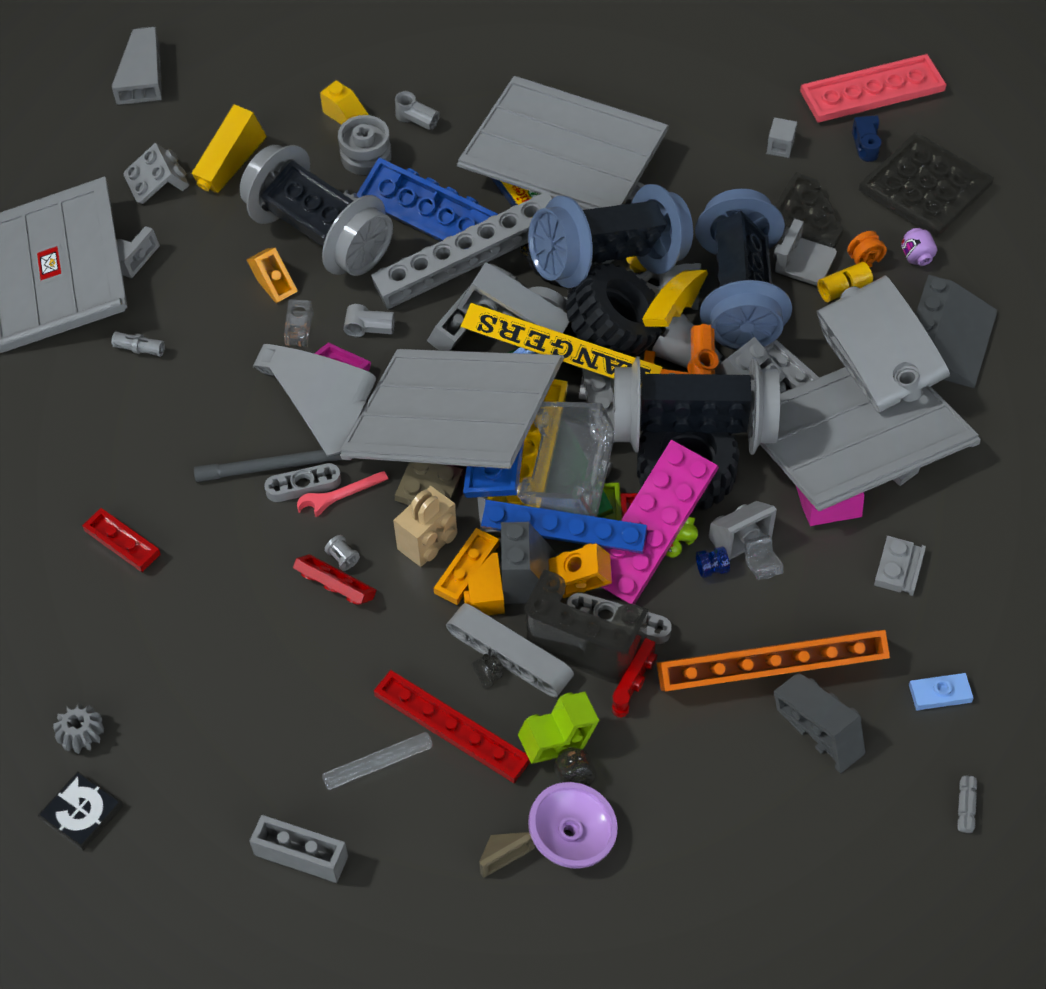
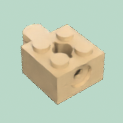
[393,486,457,567]

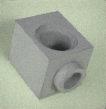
[766,117,797,158]

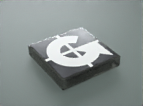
[38,771,123,851]

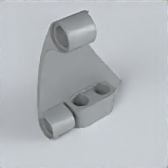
[253,344,376,457]

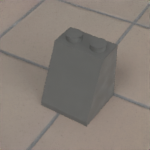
[501,522,558,604]

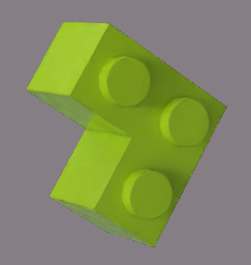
[518,692,600,764]

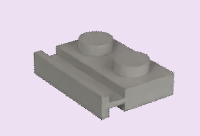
[874,536,926,596]

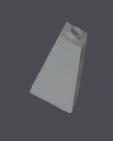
[112,27,162,105]

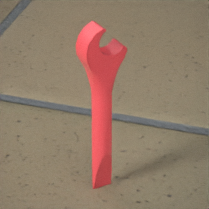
[297,471,389,517]

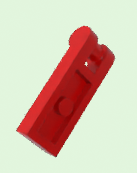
[612,638,658,718]

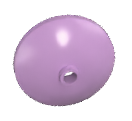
[528,782,617,868]

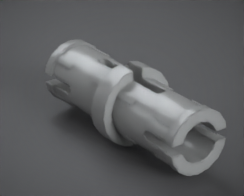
[111,331,165,357]

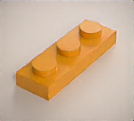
[433,528,500,605]

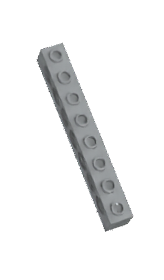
[371,191,552,310]

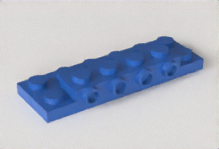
[357,158,498,249]

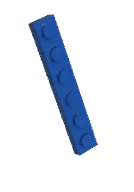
[481,500,648,554]

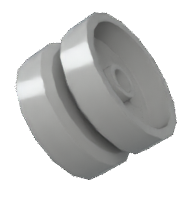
[338,115,391,175]

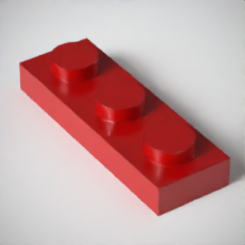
[82,508,161,572]
[293,554,377,605]

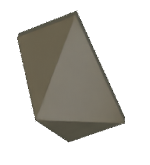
[479,832,535,878]

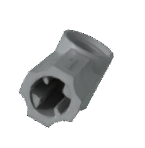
[395,91,440,130]
[343,304,395,337]

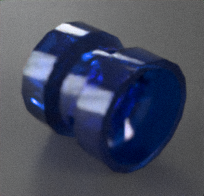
[696,546,730,578]

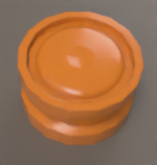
[847,231,887,268]

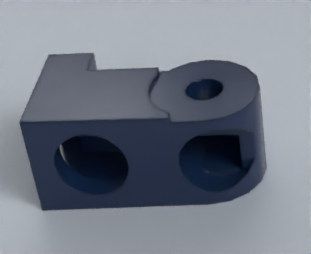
[852,115,881,162]

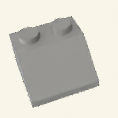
[709,501,777,561]

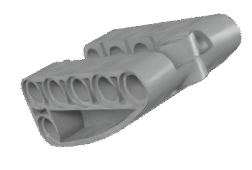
[817,275,950,413]

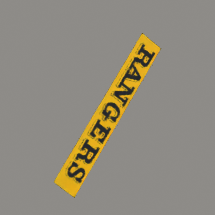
[460,303,662,388]

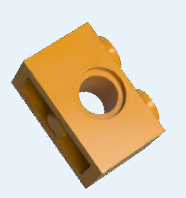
[549,543,612,598]

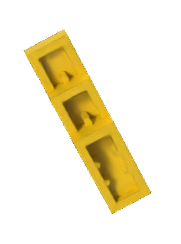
[642,270,708,327]

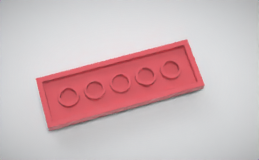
[800,54,946,123]

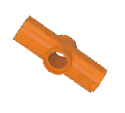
[687,324,719,374]

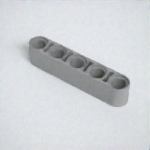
[446,603,574,698]

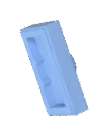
[909,673,973,710]

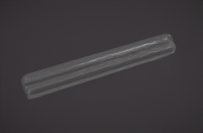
[322,732,433,790]

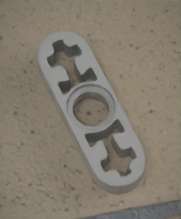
[264,463,341,502]

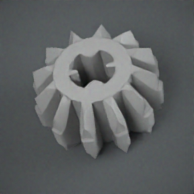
[53,703,104,754]

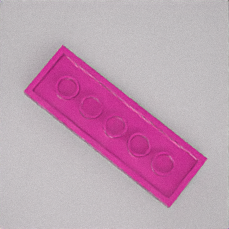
[601,440,719,607]

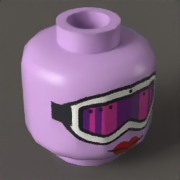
[901,228,937,266]

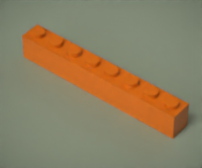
[656,630,890,691]

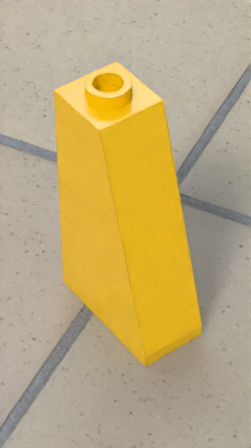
[191,104,267,193]

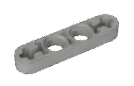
[567,593,672,644]

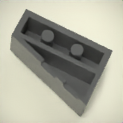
[774,672,866,773]

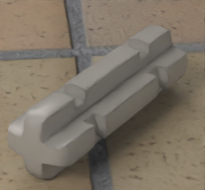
[957,775,977,833]

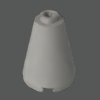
[652,314,723,369]

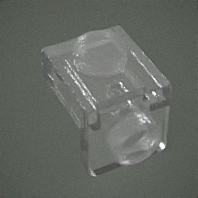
[744,535,784,580]

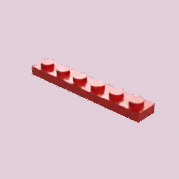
[374,670,530,783]

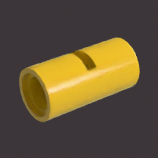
[817,262,873,302]

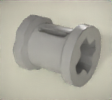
[324,535,360,571]

